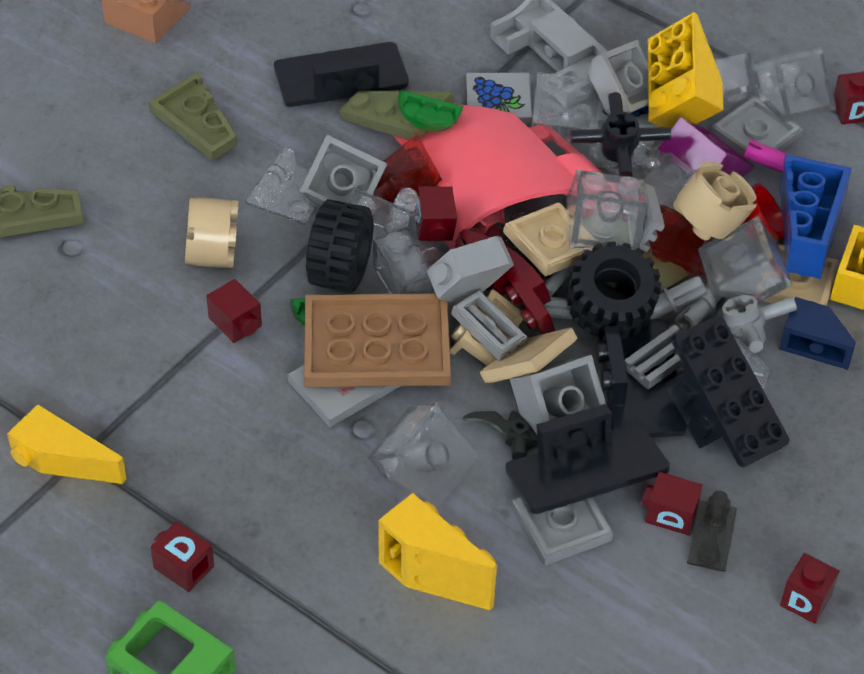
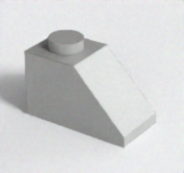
[426,236,514,304]

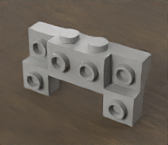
[490,0,607,109]

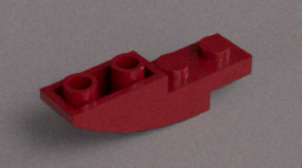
[459,229,556,334]

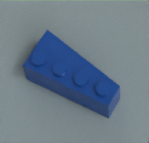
[780,154,851,279]

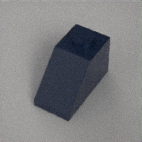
[779,297,856,370]

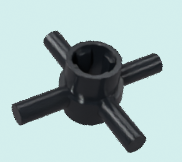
[570,92,671,179]

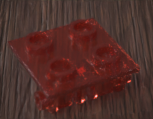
[372,134,442,221]
[649,205,713,278]

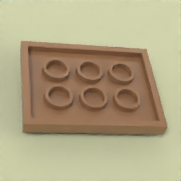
[304,294,451,387]

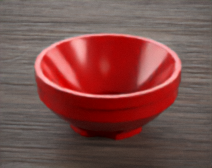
[743,183,784,243]

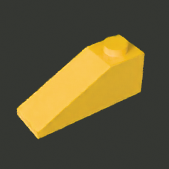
[7,404,127,484]

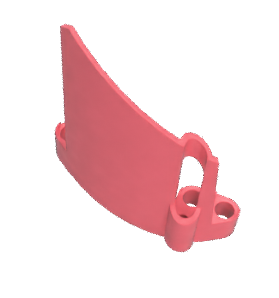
[392,105,640,250]

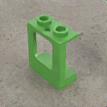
[105,600,236,674]

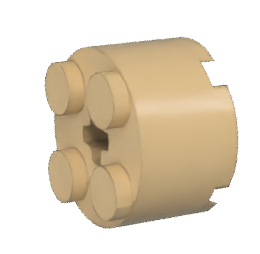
[673,161,756,240]
[185,197,238,269]

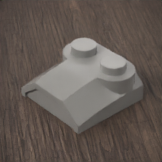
[588,39,648,115]
[299,134,387,208]

